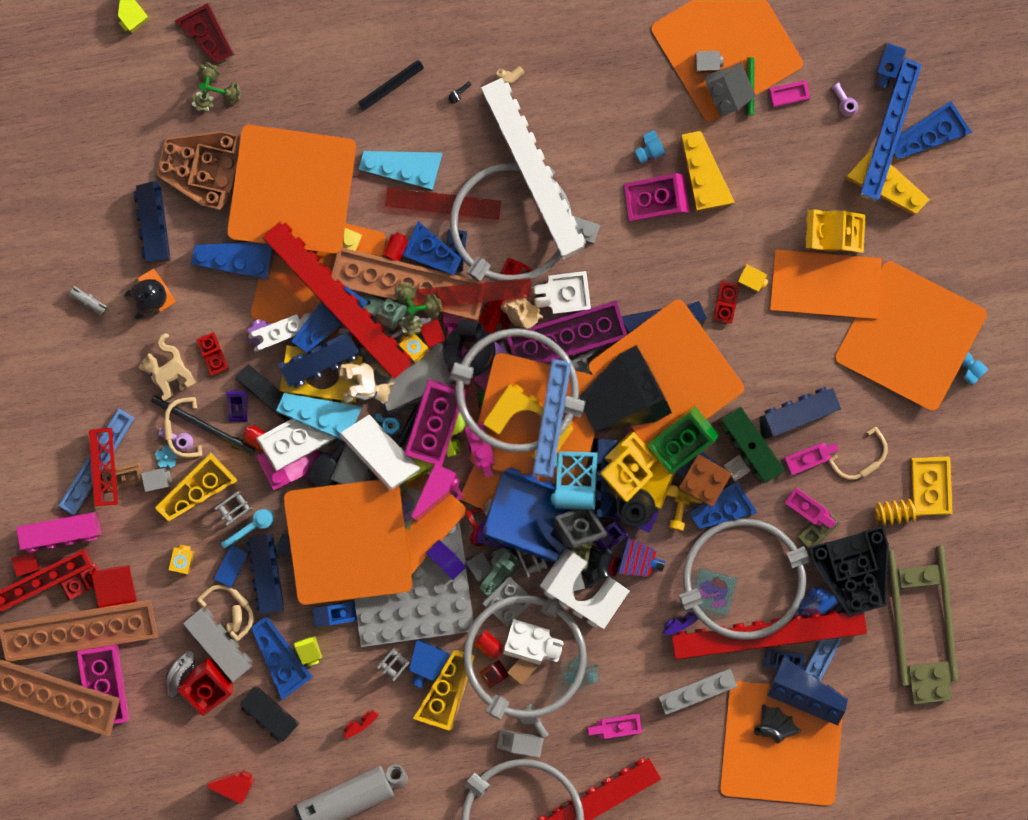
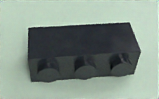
[240,685,299,742]

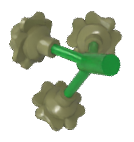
[191,62,242,112]
[394,283,442,336]

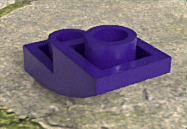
[663,610,698,635]

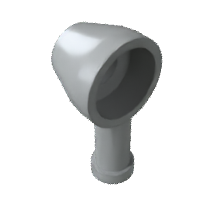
[520,704,549,738]

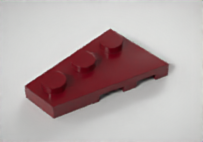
[175,3,235,63]

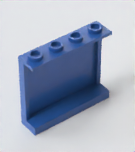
[481,467,570,562]

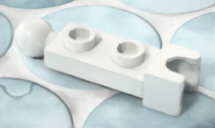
[248,313,312,352]

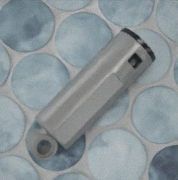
[293,764,408,820]

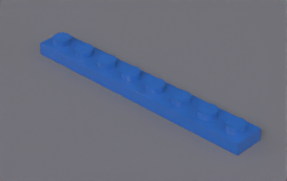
[859,58,922,202]

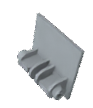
[482,576,531,627]

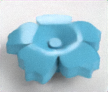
[155,445,179,468]

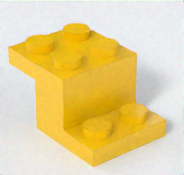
[805,209,865,253]
[600,431,658,502]

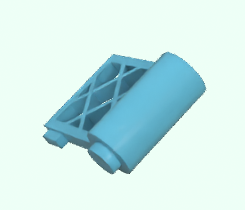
[551,451,598,510]
[221,509,275,548]

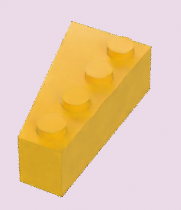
[681,131,735,212]
[844,148,930,215]
[155,452,238,521]
[413,650,475,730]

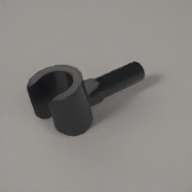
[449,81,472,104]

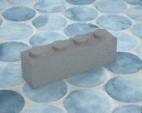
[183,608,252,682]
[658,668,738,715]

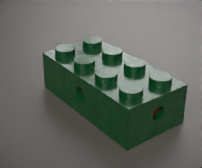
[719,407,785,483]

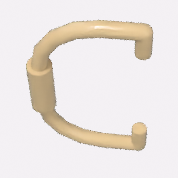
[163,397,202,458]
[828,427,888,480]
[197,584,254,642]

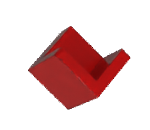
[420,319,446,350]
[11,552,41,576]

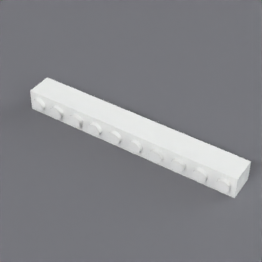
[481,78,586,260]

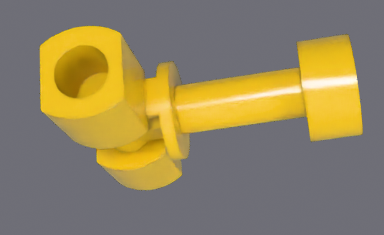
[666,485,702,531]

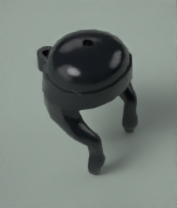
[125,279,167,319]

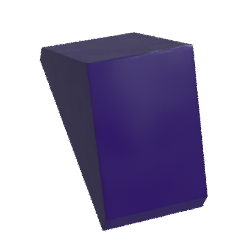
[226,391,248,422]
[594,519,628,551]
[426,540,466,580]

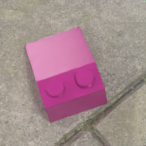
[624,173,690,222]
[256,450,321,491]
[411,464,460,522]

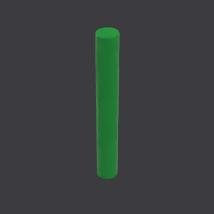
[747,57,755,116]

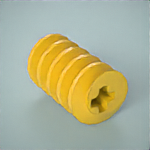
[874,499,916,527]

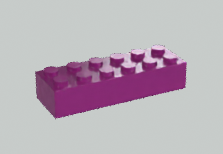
[507,301,627,363]

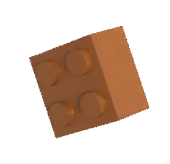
[678,454,732,507]

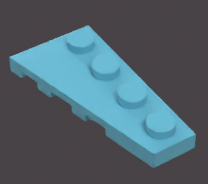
[359,151,443,190]
[276,393,362,442]

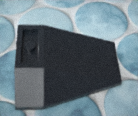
[578,345,672,432]
[809,526,889,616]

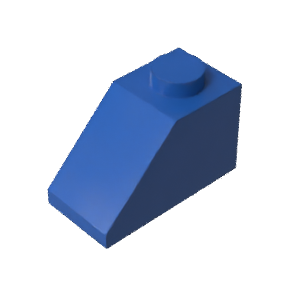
[312,601,357,627]

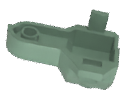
[361,295,408,334]
[480,547,521,596]

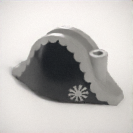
[166,650,195,698]

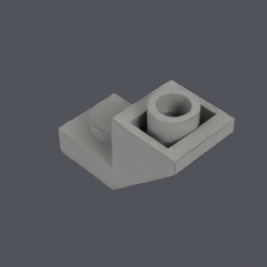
[497,729,544,757]

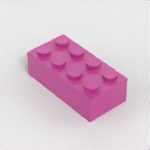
[405,378,466,466]
[16,512,102,553]
[77,644,130,724]

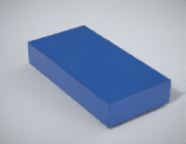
[214,545,249,587]

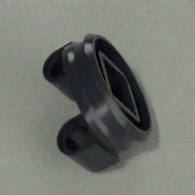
[443,319,496,377]

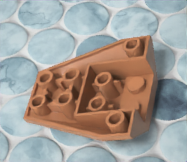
[156,131,240,210]

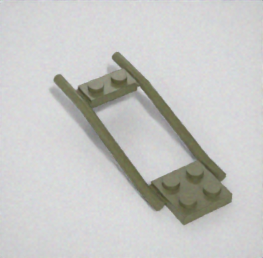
[888,545,959,704]

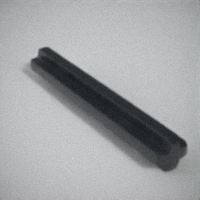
[358,60,424,111]

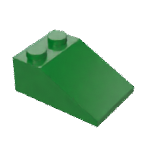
[647,406,719,474]

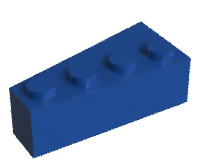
[191,242,275,280]

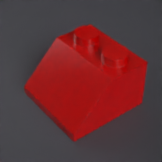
[177,658,234,716]
[207,770,255,804]

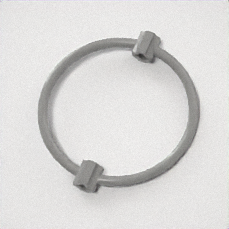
[450,163,572,283]
[450,329,585,452]
[679,518,810,640]
[464,595,587,720]
[461,759,584,820]

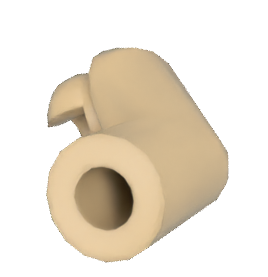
[496,66,525,84]
[226,605,242,633]

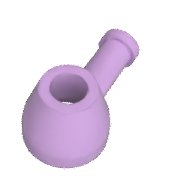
[831,83,858,117]
[157,427,193,452]

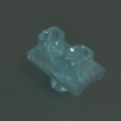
[564,655,599,687]

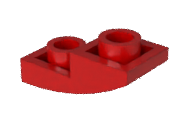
[713,280,740,324]
[196,332,230,377]
[60,565,99,601]
[343,709,380,739]

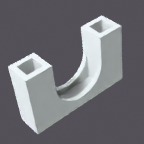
[540,548,629,629]

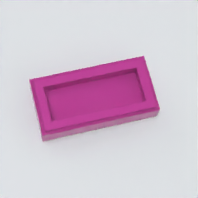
[768,80,810,108]

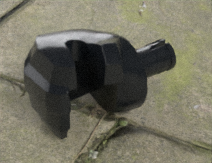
[306,440,346,488]

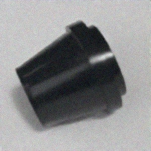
[617,488,655,527]

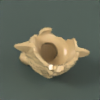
[501,293,543,329]

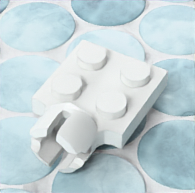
[533,271,591,314]
[503,619,563,665]

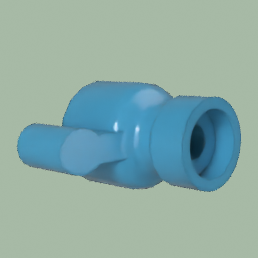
[634,130,666,164]
[961,352,988,386]
[375,413,401,436]

